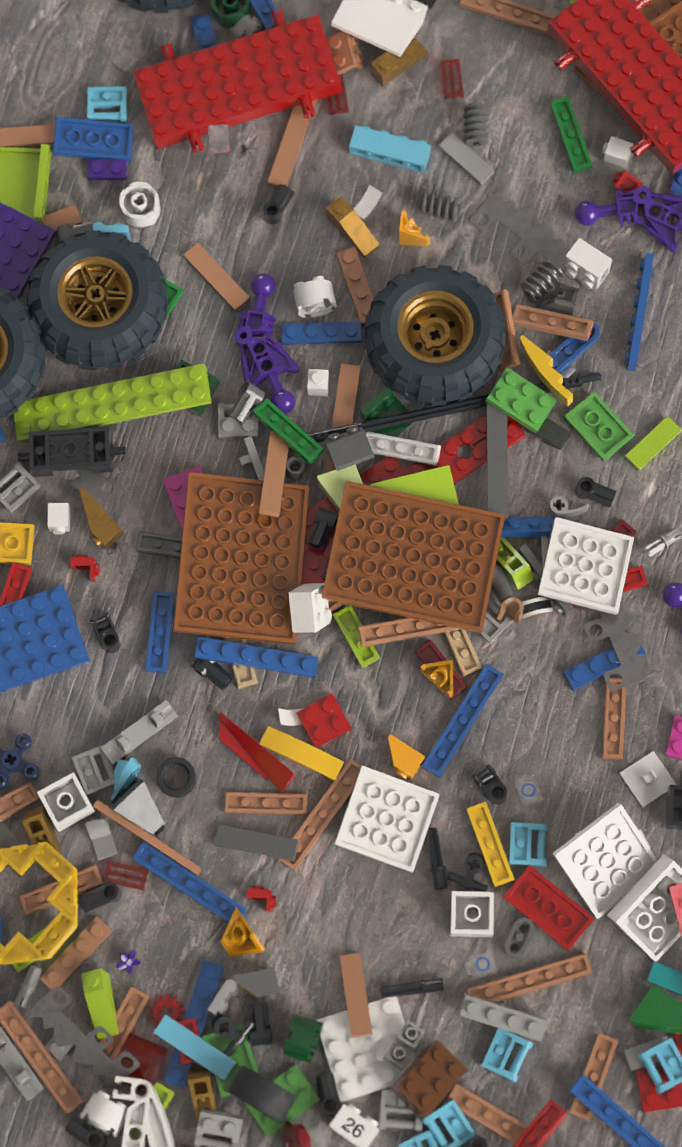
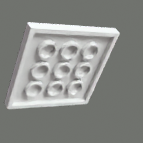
[538,517,634,615]
[334,766,440,873]
[552,803,658,919]
[316,997,416,1103]

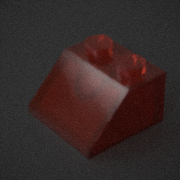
[119,1033,168,1093]

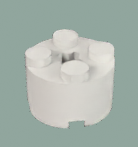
[119,182,160,227]
[293,276,337,318]
[80,1090,128,1138]

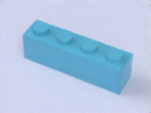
[349,125,431,173]

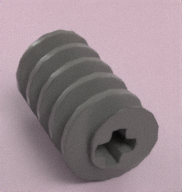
[463,103,488,146]
[419,189,463,223]
[520,260,564,303]

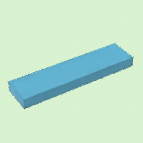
[154,1015,236,1080]

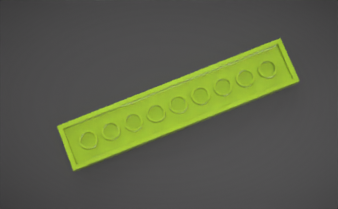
[14,363,212,443]

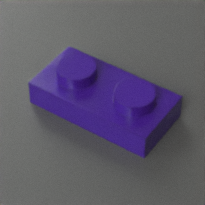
[87,159,127,181]

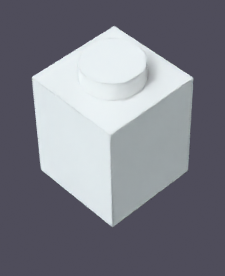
[602,136,634,168]
[307,369,329,396]
[48,503,70,535]

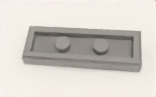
[439,132,495,185]

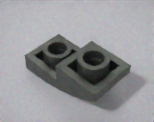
[524,418,571,450]

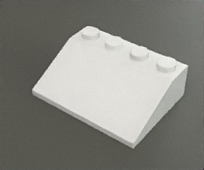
[331,0,428,57]
[607,854,682,962]

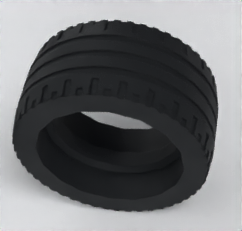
[228,1065,296,1123]

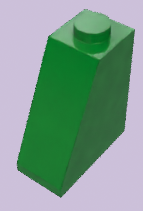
[629,985,682,1034]

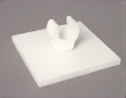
[619,751,677,808]

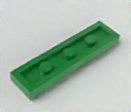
[550,96,593,174]
[253,399,324,465]

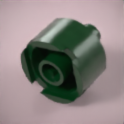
[210,0,250,28]
[283,1015,324,1064]

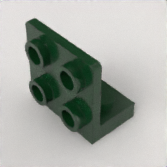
[360,387,414,437]

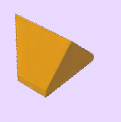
[399,209,430,247]
[420,660,453,699]
[220,907,264,957]

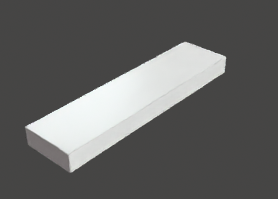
[366,432,441,466]

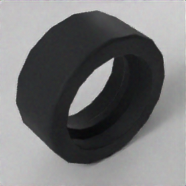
[156,757,196,798]

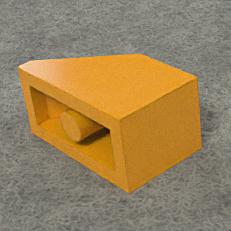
[388,734,425,780]

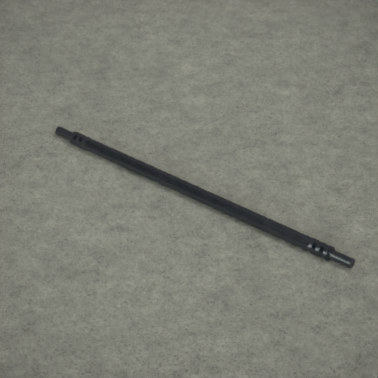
[308,372,601,443]

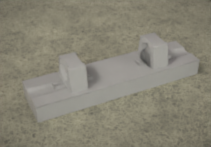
[239,436,264,481]
[100,700,178,765]
[0,1026,45,1101]

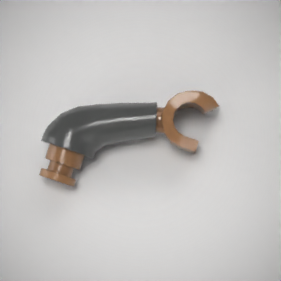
[491,564,524,625]

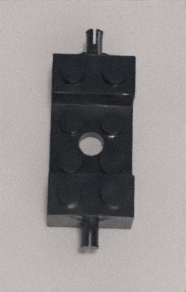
[17,427,126,477]

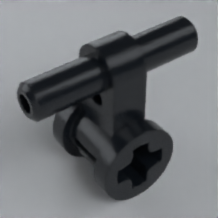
[447,852,488,892]
[212,1015,255,1057]

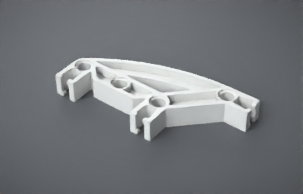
[113,1076,175,1147]

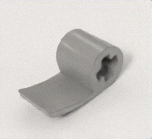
[549,496,589,519]
[86,816,118,860]

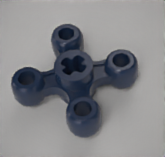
[0,733,40,789]

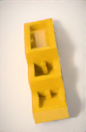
[520,335,573,407]
[259,726,344,781]

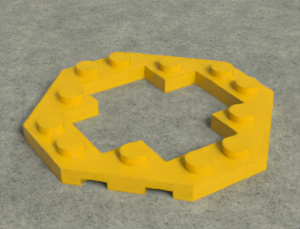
[0,842,77,965]

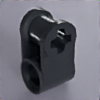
[90,612,121,653]
[472,764,507,805]

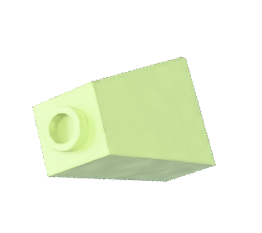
[317,464,363,512]

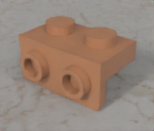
[327,31,364,75]

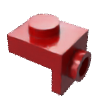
[612,170,643,192]
[70,554,100,582]
[246,886,276,913]

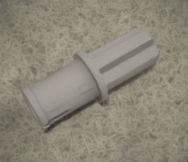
[644,527,682,557]
[13,965,42,1008]

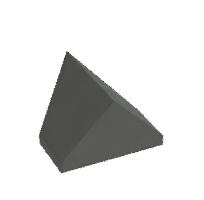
[534,284,579,316]

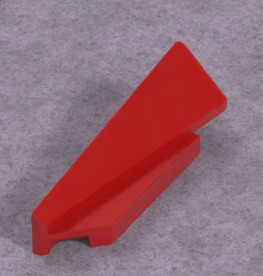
[218,712,295,793]

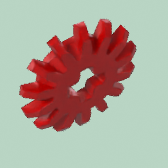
[148,993,186,1028]

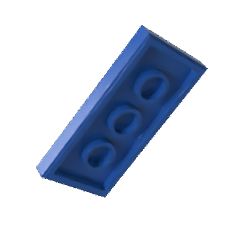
[53,117,134,163]

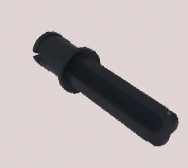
[426,827,448,890]
[381,978,444,999]

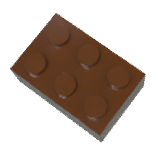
[390,1040,468,1118]

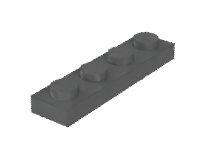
[518,544,573,618]

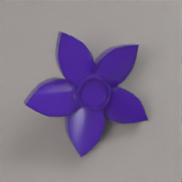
[116,949,141,974]

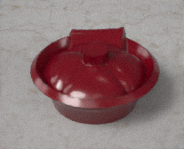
[282,1120,312,1147]

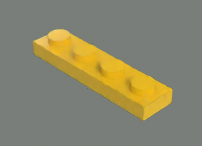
[466,802,515,887]

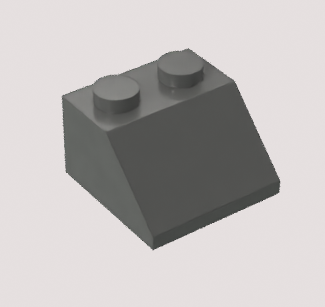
[324,426,375,471]

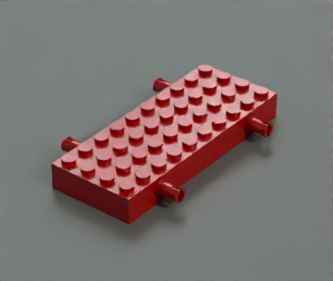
[547,0,682,175]
[133,9,342,153]

